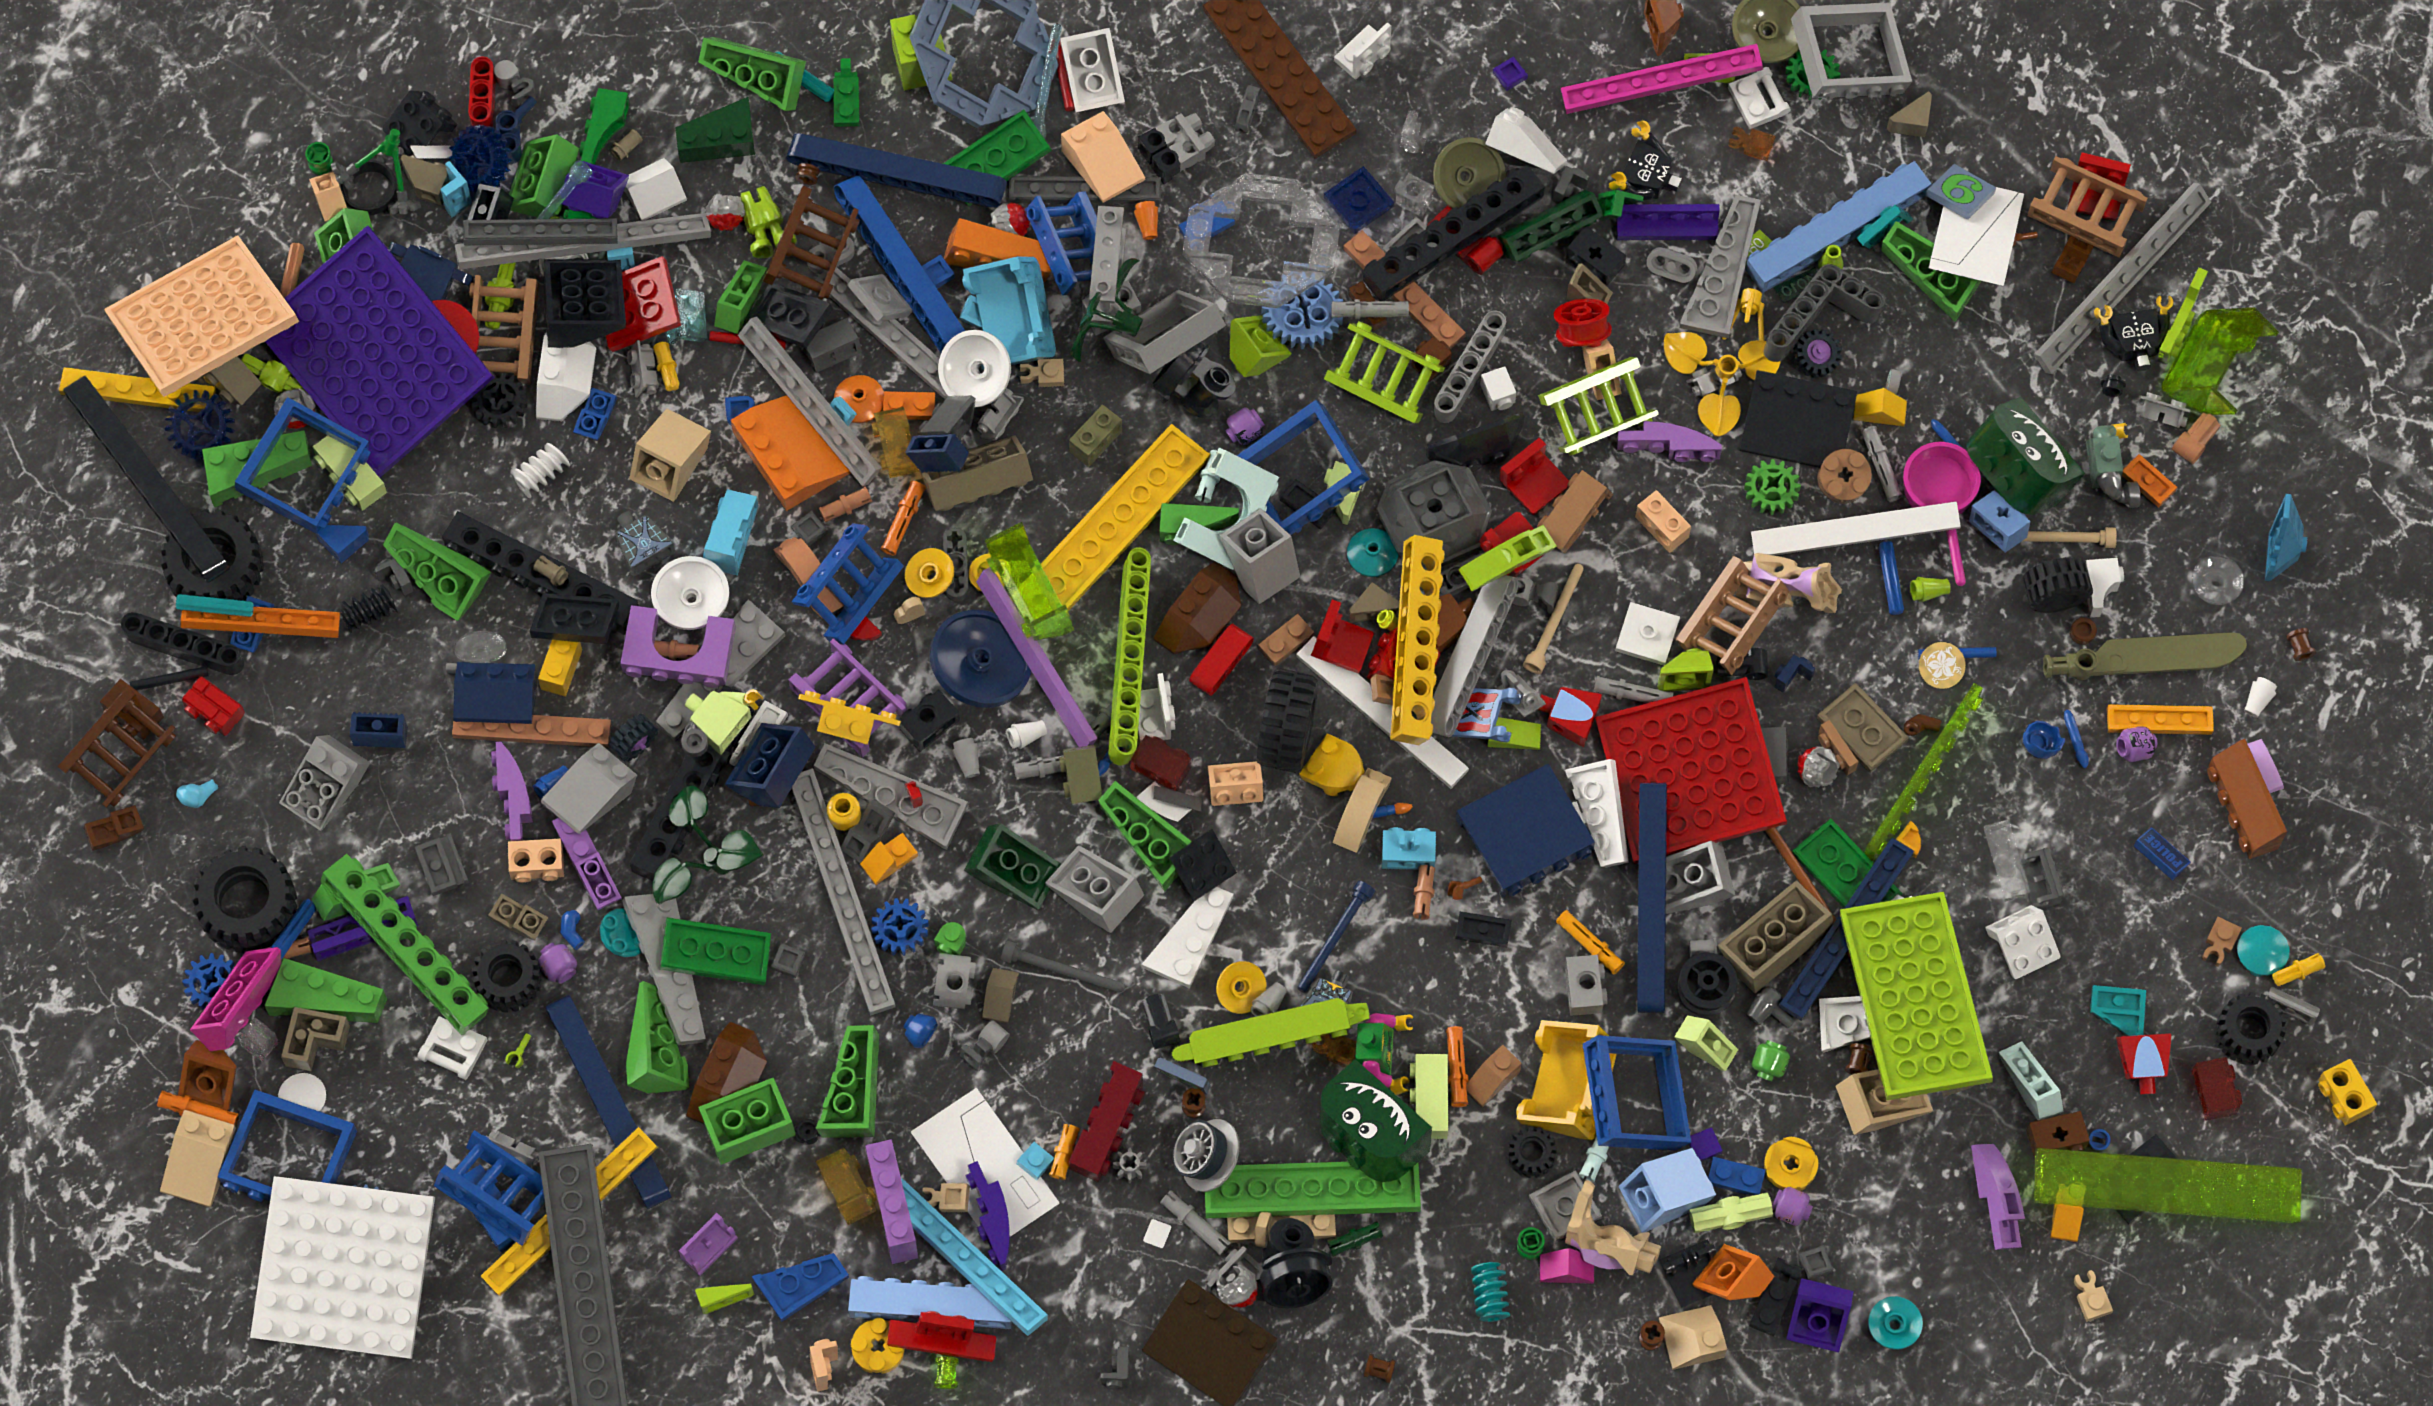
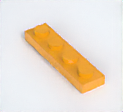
[2107,705,2214,735]

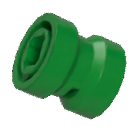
[305,142,333,175]
[1517,1227,1545,1260]

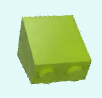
[890,14,952,91]

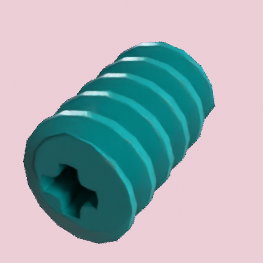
[1471,1262,1510,1322]

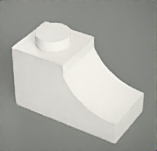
[2086,558,2124,618]

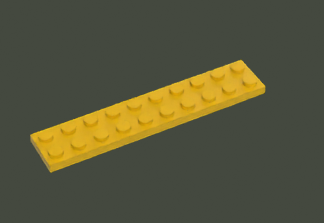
[1010,424,1210,640]

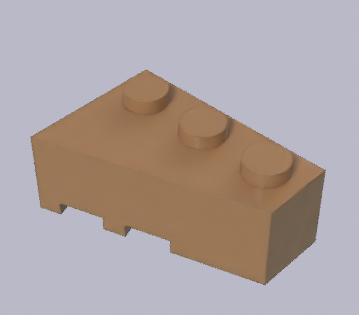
[1537,470,1614,554]

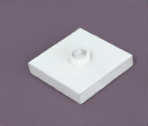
[1615,602,1680,666]

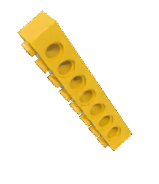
[1390,535,1445,746]

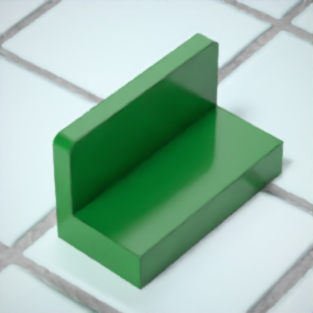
[1597,190,1644,221]

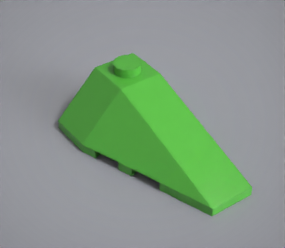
[383,523,492,621]

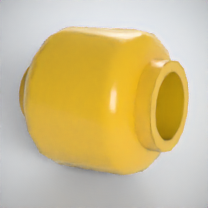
[826,793,861,831]

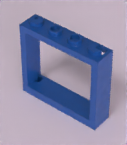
[235,397,371,534]
[1237,400,1370,535]
[1583,1035,1691,1151]
[218,1090,357,1202]

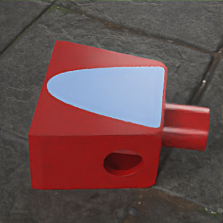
[1538,687,1602,747]
[2116,1033,2171,1094]

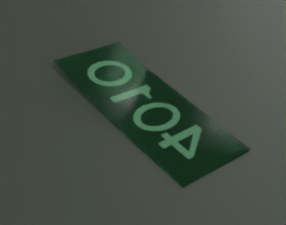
[1774,267,1818,302]

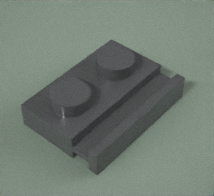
[415,833,469,896]

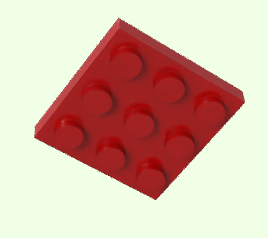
[606,256,682,352]

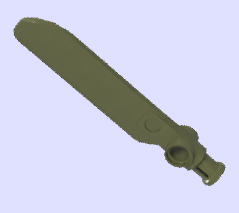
[2043,632,2247,680]

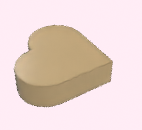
[894,597,925,624]
[1255,1212,1272,1248]

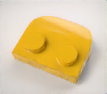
[1299,733,1365,796]

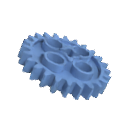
[1261,273,1343,349]

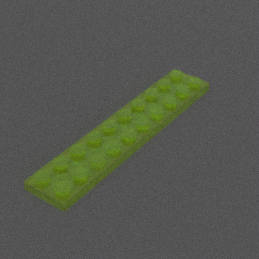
[2034,1148,2302,1223]

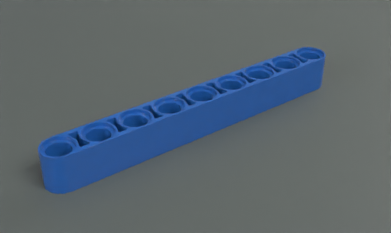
[834,176,965,353]

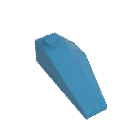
[2265,494,2307,581]

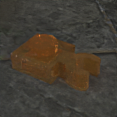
[1728,127,1776,162]
[1312,1034,1356,1068]

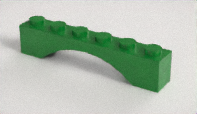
[563,88,630,219]

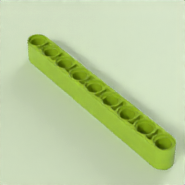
[1108,547,1151,766]

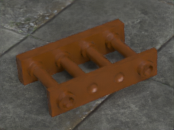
[763,186,860,300]
[57,687,176,808]

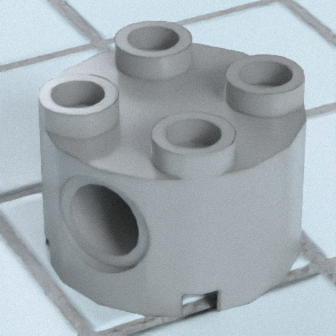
[933,953,976,1010]

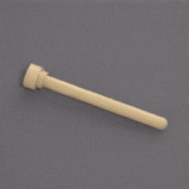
[2023,527,2116,548]
[1523,564,1583,674]

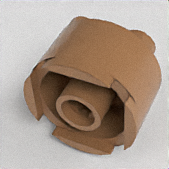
[1817,449,1872,504]

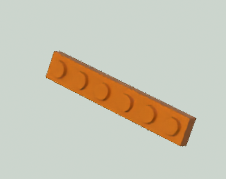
[181,607,340,638]

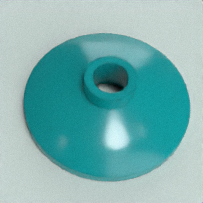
[1347,528,1398,577]
[1868,1296,1923,1350]

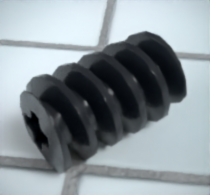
[340,584,398,633]

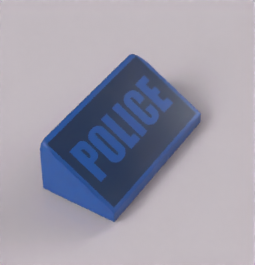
[2134,827,2191,881]

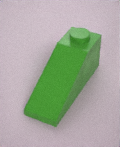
[714,260,768,334]
[1160,503,1239,545]
[312,863,400,921]

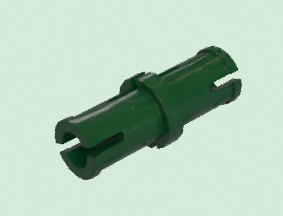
[1327,1221,1383,1257]

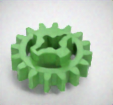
[1744,459,1801,515]

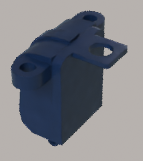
[388,242,475,301]

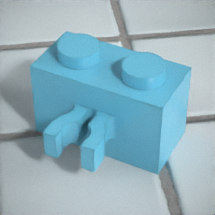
[1382,827,1436,870]

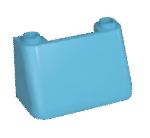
[962,256,1056,370]

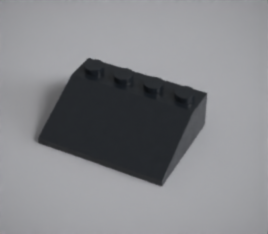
[543,259,626,348]
[1739,370,1857,468]

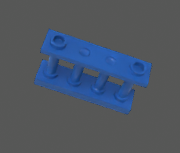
[1025,191,1097,296]
[792,523,904,644]
[434,1130,545,1246]

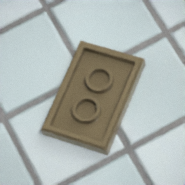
[1817,683,1909,773]

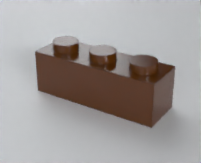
[1348,281,1387,332]

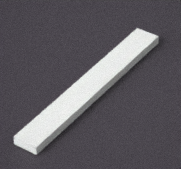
[1751,502,1961,556]
[1296,636,1469,789]

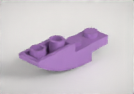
[1617,421,1722,462]
[491,742,533,841]
[552,818,622,910]
[1971,1144,2025,1250]

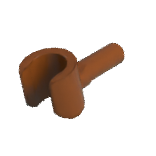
[2012,232,2038,247]
[1448,876,1483,900]

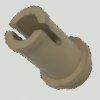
[611,129,643,161]
[534,555,568,585]

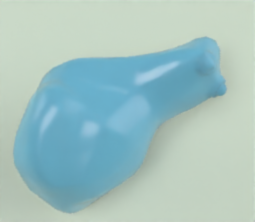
[176,780,218,808]

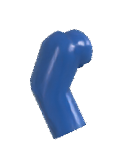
[560,910,585,950]

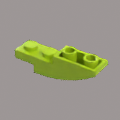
[1459,525,1557,591]

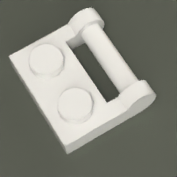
[1728,67,1791,129]
[417,1016,487,1080]

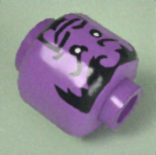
[1225,407,1265,446]
[2116,726,2157,762]

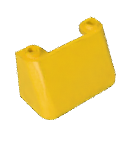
[1516,1020,1616,1140]

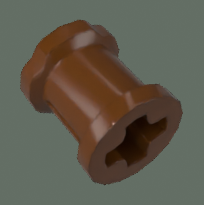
[2286,628,2317,661]
[1845,1043,1873,1075]
[1182,1088,1206,1118]
[1639,1320,1665,1351]
[1364,1353,1396,1384]

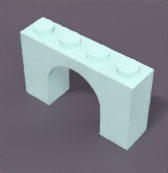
[1173,448,1279,570]

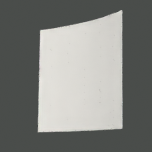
[1136,781,1192,822]

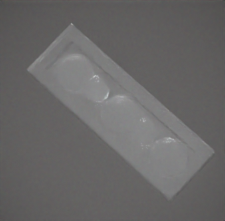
[1983,819,2030,902]

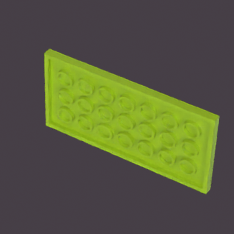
[1840,892,1993,1101]

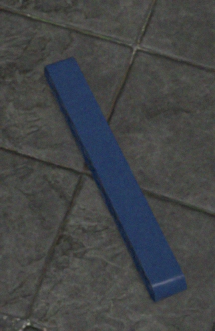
[786,133,1007,208]
[1637,783,1667,1013]
[545,995,672,1210]

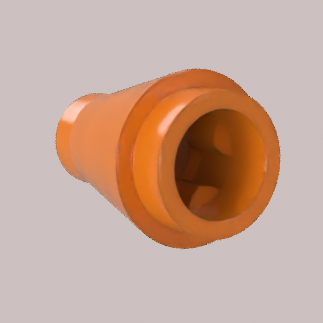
[1134,201,1158,240]

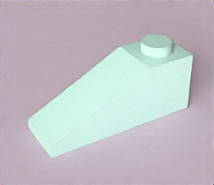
[1999,1041,2064,1121]

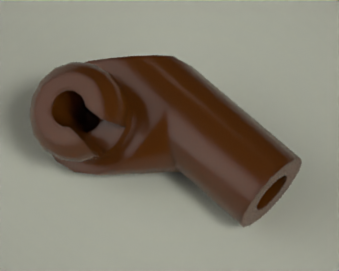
[1903,714,1942,736]

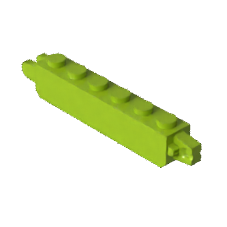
[1171,998,1370,1068]

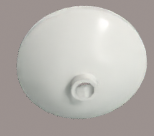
[938,330,1011,407]
[651,556,729,630]

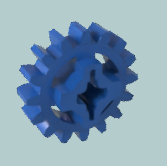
[871,898,929,956]
[182,953,234,1010]

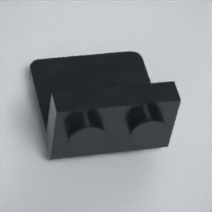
[382,90,458,156]

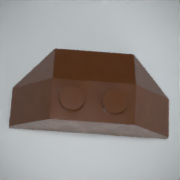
[1153,561,1241,654]
[686,1022,767,1124]

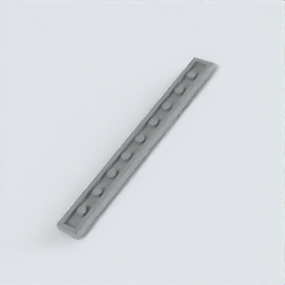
[2034,183,2211,374]
[455,213,711,269]
[792,768,895,1016]

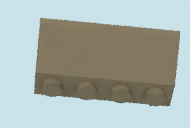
[919,435,1033,511]
[1718,880,1833,993]

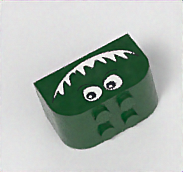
[1966,397,2085,515]
[1320,1059,1432,1182]

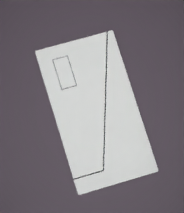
[1929,187,2024,286]
[911,1088,1059,1236]

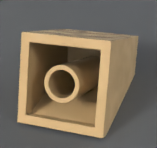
[629,409,711,502]

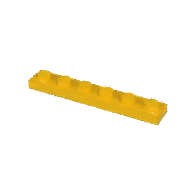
[59,367,216,414]

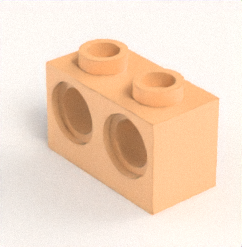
[1635,490,1691,553]
[508,839,564,883]

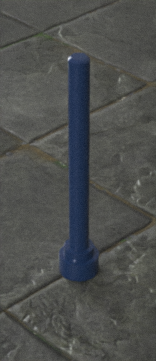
[1297,880,1376,993]

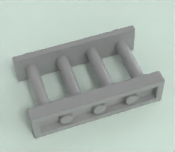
[1089,206,1127,326]

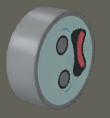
[1885,369,1901,394]

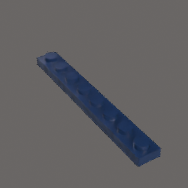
[1779,837,1914,1021]

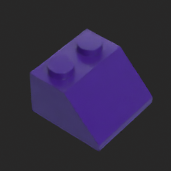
[560,161,629,219]
[1786,1278,1854,1352]

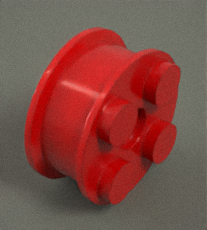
[1554,299,1612,347]

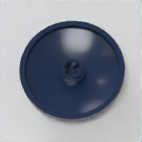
[929,610,1032,708]

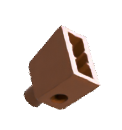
[1418,593,1474,654]

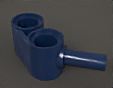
[496,96,537,164]

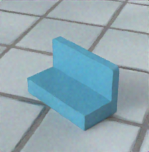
[440,161,472,217]

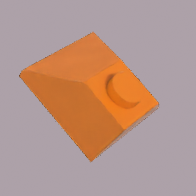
[1692,1244,1775,1300]

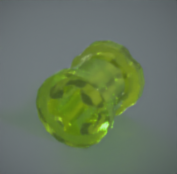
[934,1356,959,1389]

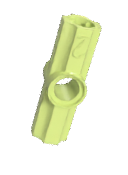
[1689,1193,1773,1233]

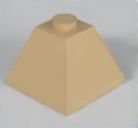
[1659,1305,1727,1370]

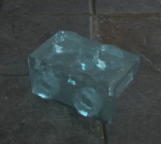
[666,288,707,344]

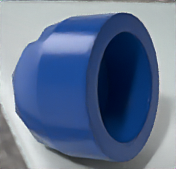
[2089,1129,2110,1151]

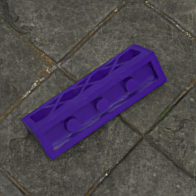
[1616,204,1720,240]
[307,896,418,961]

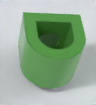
[934,922,966,955]

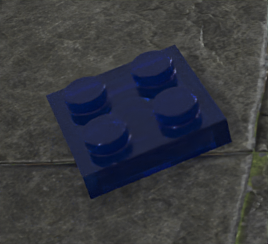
[1323,166,1395,234]

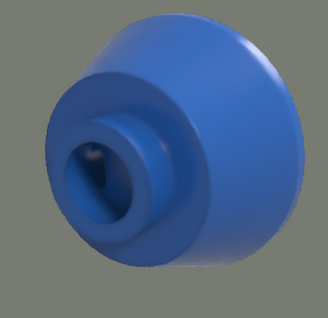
[903,1013,938,1048]

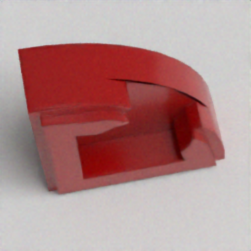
[849,616,882,641]
[904,781,923,808]

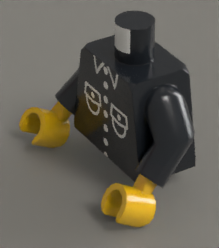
[1609,121,1682,200]
[2094,296,2173,371]

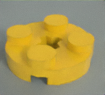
[1764,1137,1818,1191]
[851,1318,905,1374]

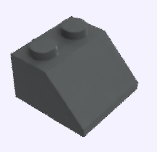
[918,395,976,440]

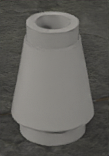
[952,738,980,778]
[1251,982,1287,1017]

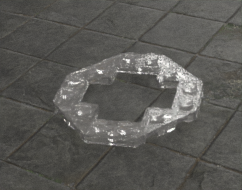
[1183,173,1340,308]

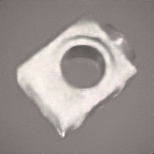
[1394,173,1435,217]
[237,1017,279,1062]

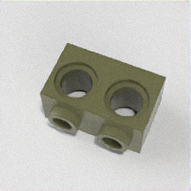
[1069,404,1122,467]

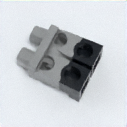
[1138,113,1215,184]

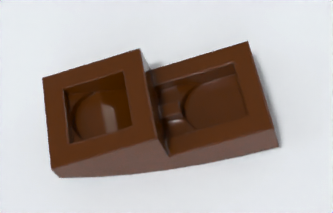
[2051,236,2095,283]
[84,805,144,851]

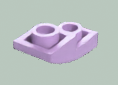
[2248,739,2284,793]

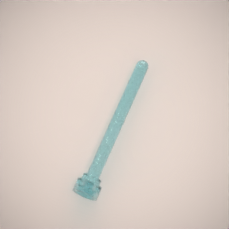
[1033,23,1062,139]
[536,161,592,219]

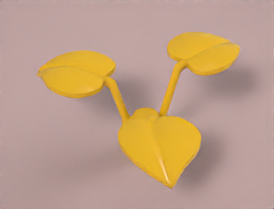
[1664,332,1781,437]

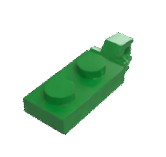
[833,58,860,127]

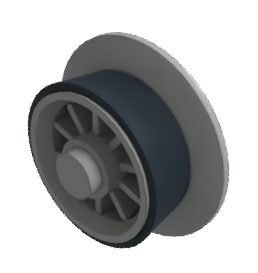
[1172,1119,1239,1192]

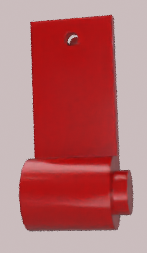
[1427,206,1504,275]

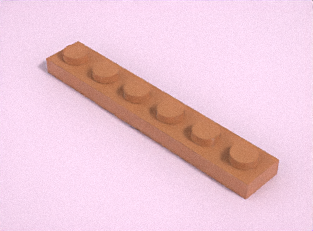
[1343,230,1466,349]
[452,715,612,748]

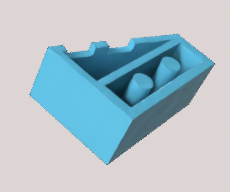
[703,489,759,576]

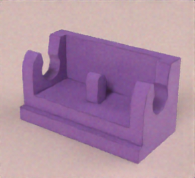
[679,1213,738,1276]

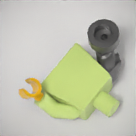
[681,689,764,757]

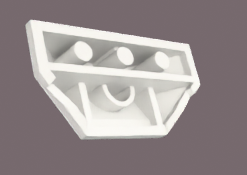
[536,331,596,421]

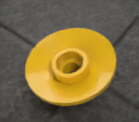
[905,548,954,598]
[1216,961,1266,1014]

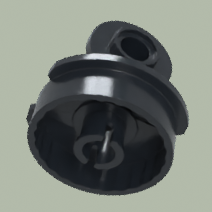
[1151,341,1236,418]
[1256,1218,1333,1309]

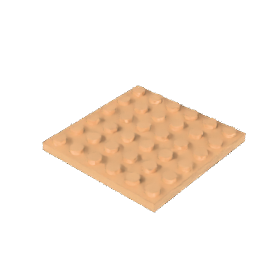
[104,236,299,397]

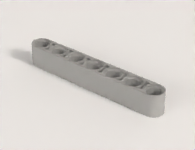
[1431,575,1518,737]

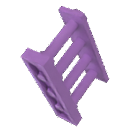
[788,638,907,758]

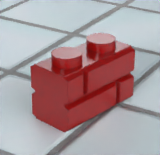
[182,677,245,736]

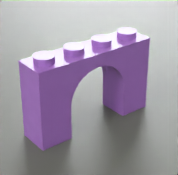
[620,605,736,688]
[865,1139,918,1264]

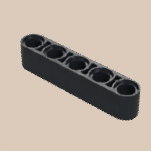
[121,612,244,675]

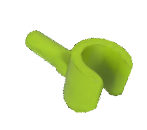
[505,1033,531,1068]

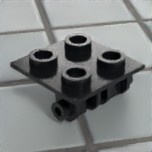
[1169,829,1237,901]
[1659,1239,1717,1308]

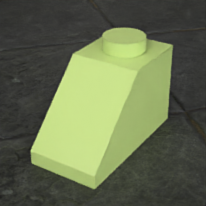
[1324,461,1362,525]
[1675,1015,1738,1071]

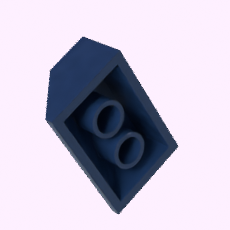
[453,662,537,724]
[725,723,816,808]

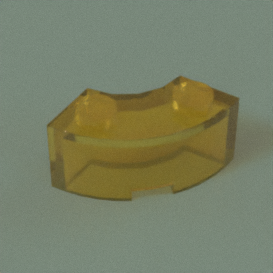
[871,407,920,478]
[815,1148,877,1225]

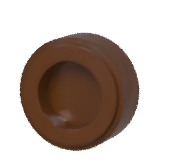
[2070,617,2097,645]

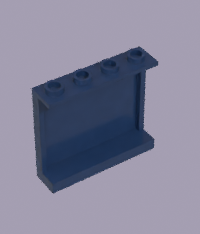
[1456,764,1595,898]

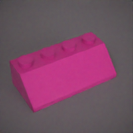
[190,947,281,1051]

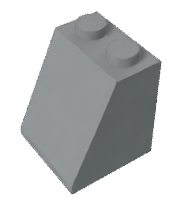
[1220,508,1300,604]

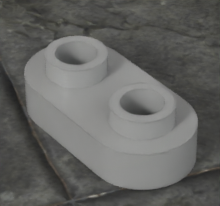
[807,235,855,273]
[1647,247,1697,283]

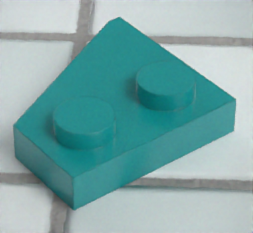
[1857,205,1913,249]
[2090,985,2146,1036]

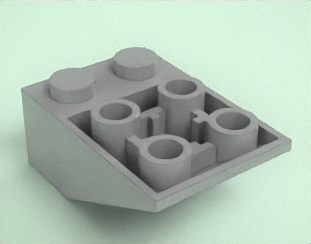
[279,735,370,831]

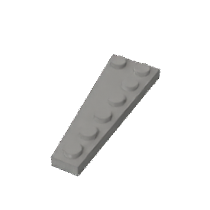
[1679,195,1761,338]
[656,599,785,741]
[814,743,968,850]
[622,894,706,1045]

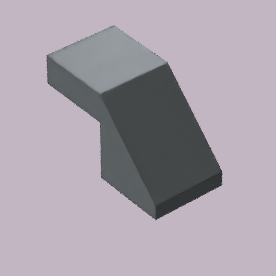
[841,799,895,863]

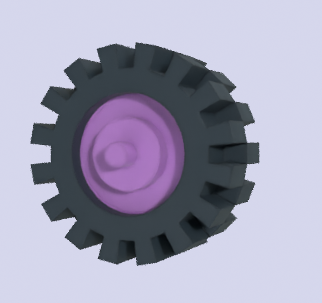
[1793,329,1842,378]
[609,713,659,762]

